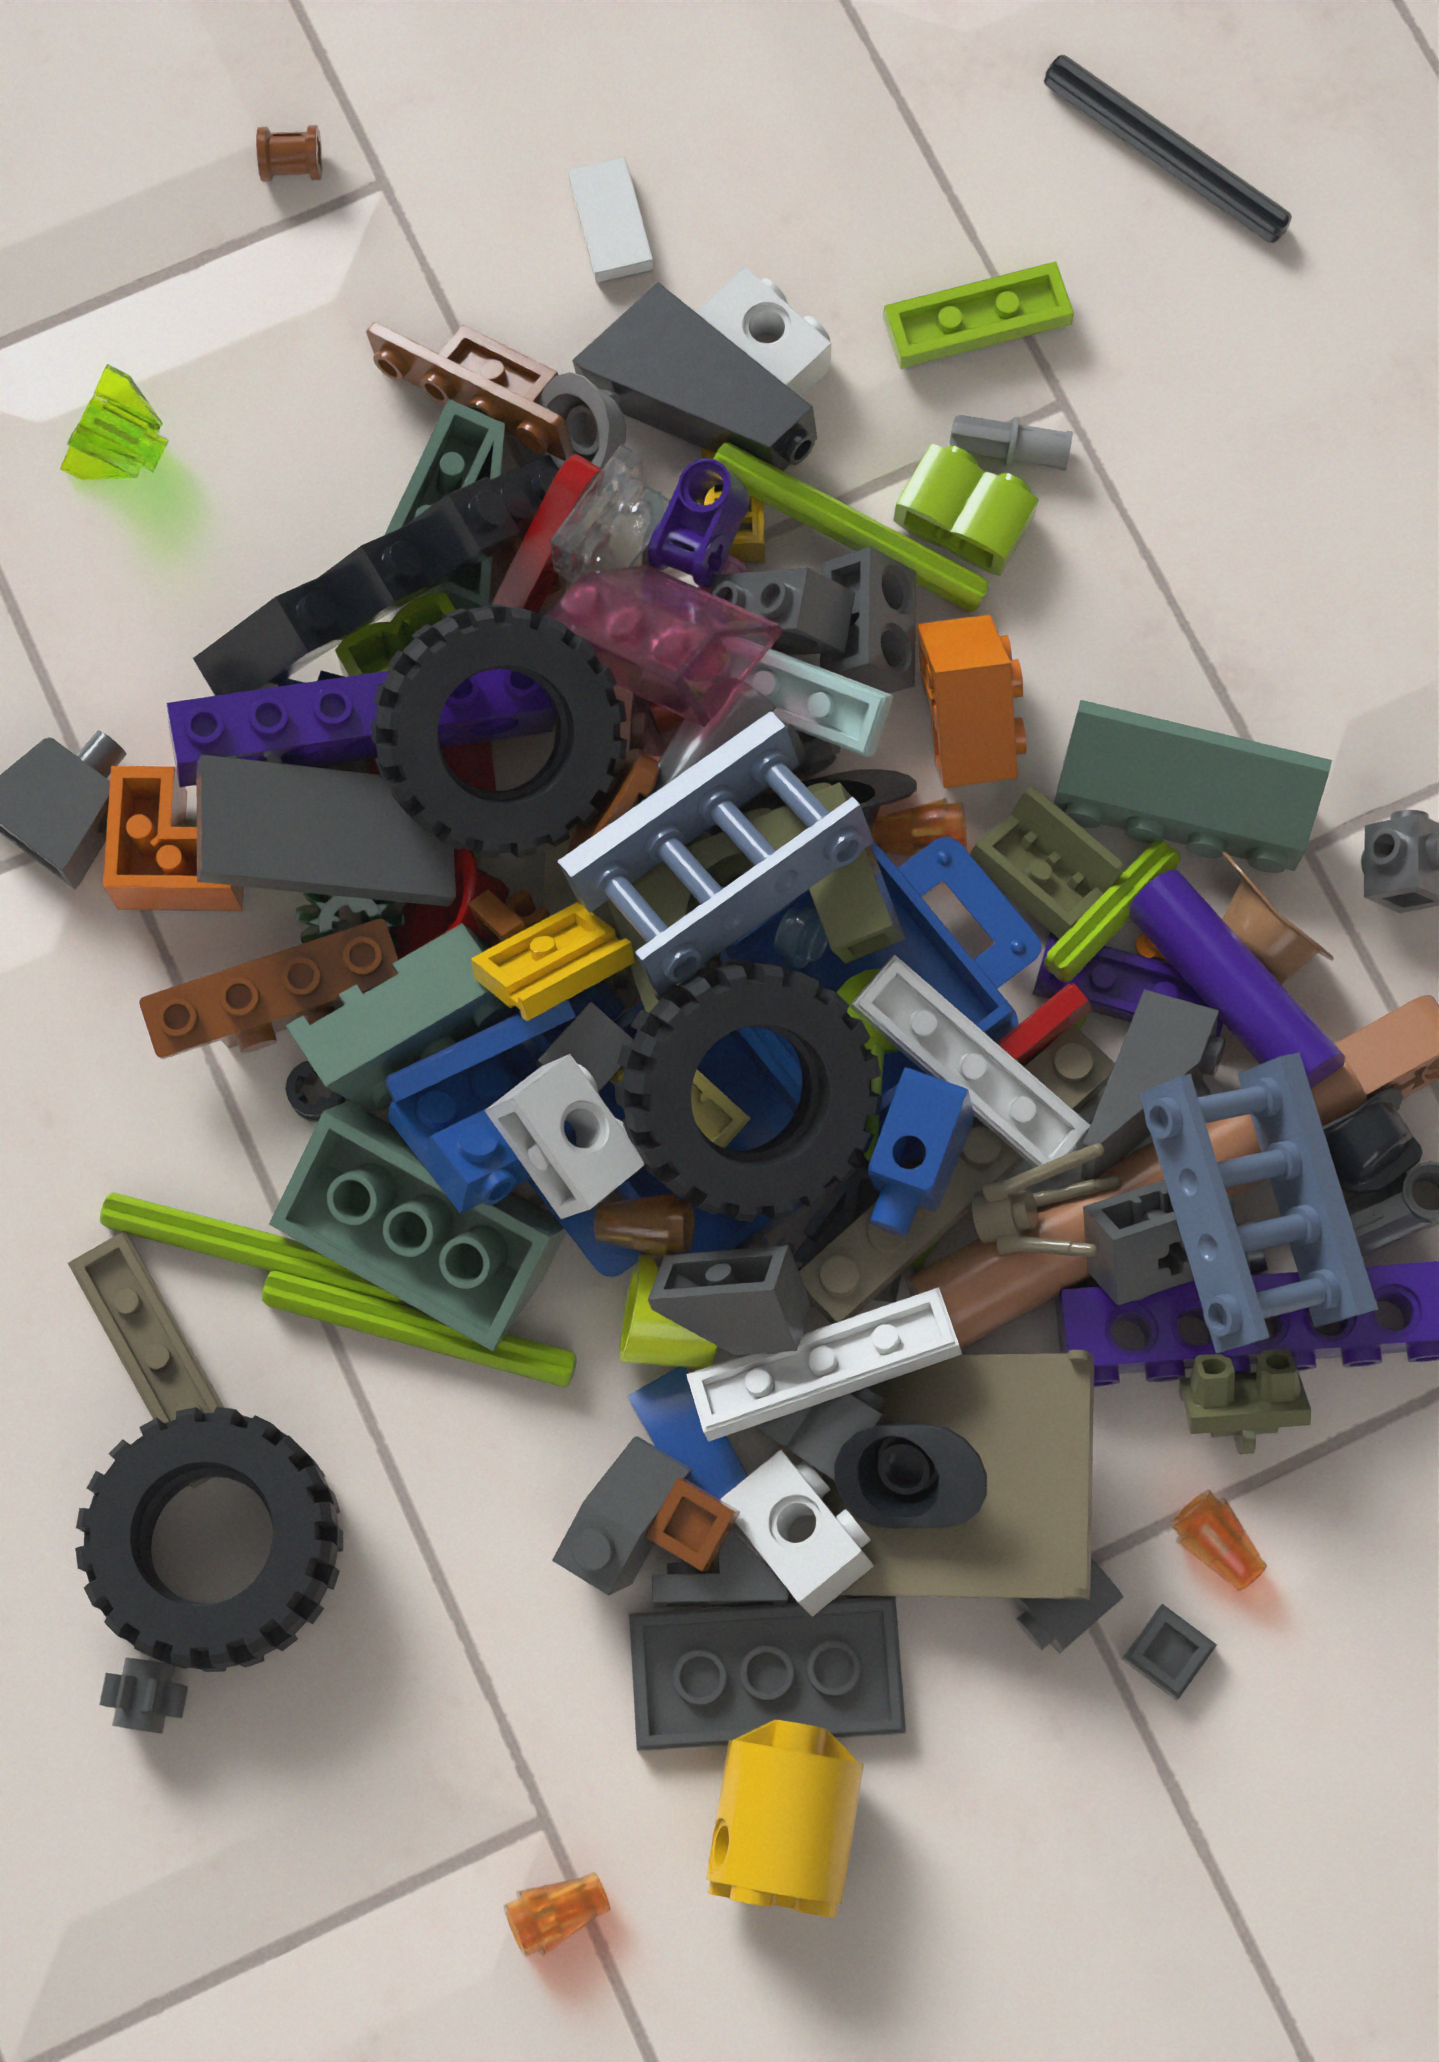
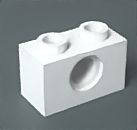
[696,267,831,398]
[484,1054,645,1219]
[720,1450,874,1617]

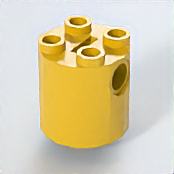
[706,1719,864,1918]

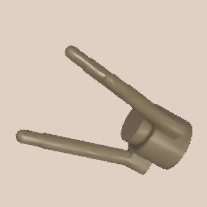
[972,1143,1121,1257]

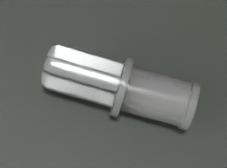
[950,415,1073,471]

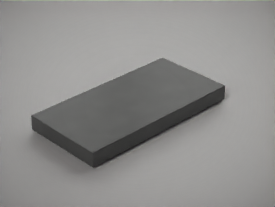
[196,754,456,907]
[629,1596,906,1751]

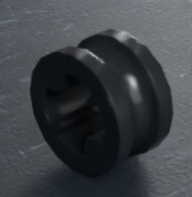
[285,1061,346,1122]

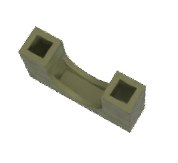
[607,782,906,1013]

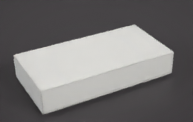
[568,157,653,283]

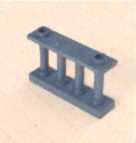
[558,711,874,996]
[1139,1052,1378,1353]

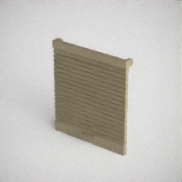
[822,1350,1094,1600]

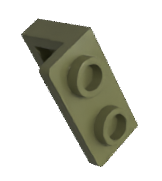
[970,787,1125,939]

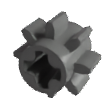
[99,1658,188,1734]

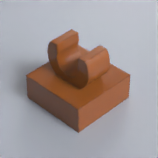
[468,889,550,948]
[645,1478,740,1571]

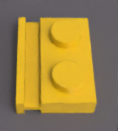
[470,902,635,1021]

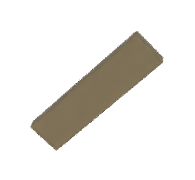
[68,1231,225,1489]

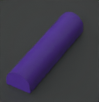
[1129,870,1345,1088]

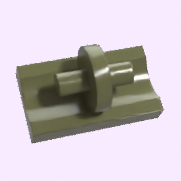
[1179,1349,1311,1455]

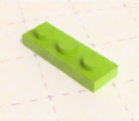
[883,261,1074,369]

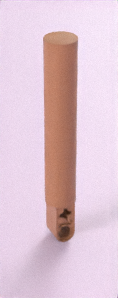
[906,995,1439,1350]

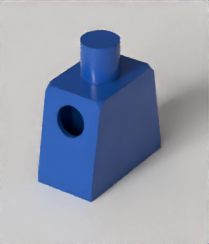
[868,1067,975,1236]

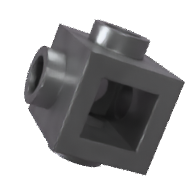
[1361,810,1439,913]

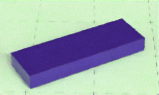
[1032,931,1224,1037]

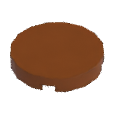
[568,749,659,853]

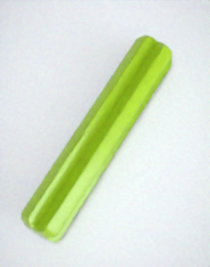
[1044,840,1181,982]

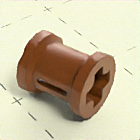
[256,125,323,182]

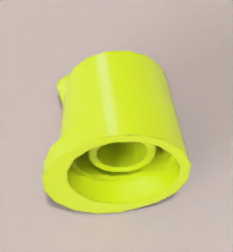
[619,1253,717,1369]

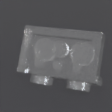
[550,444,670,601]

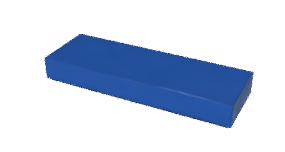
[383,999,576,1102]

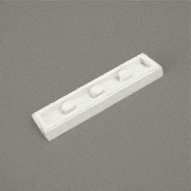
[849,955,1091,1168]
[686,1287,962,1442]

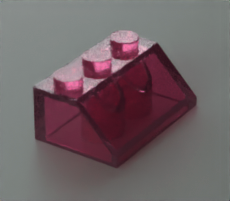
[547,565,783,728]

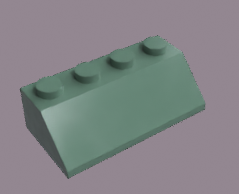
[1054,700,1332,873]
[269,1101,567,1351]

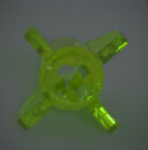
[60,364,169,480]

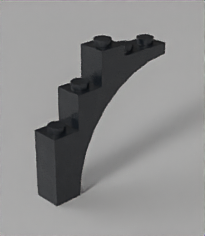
[193,454,559,696]

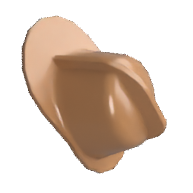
[1222,852,1334,985]

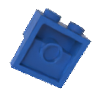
[387,1054,575,1214]

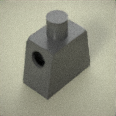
[0,730,127,890]

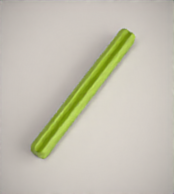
[714,442,989,612]
[100,1192,405,1304]
[262,1270,577,1387]

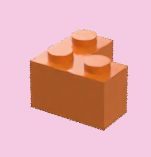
[917,615,1027,788]
[103,766,244,911]

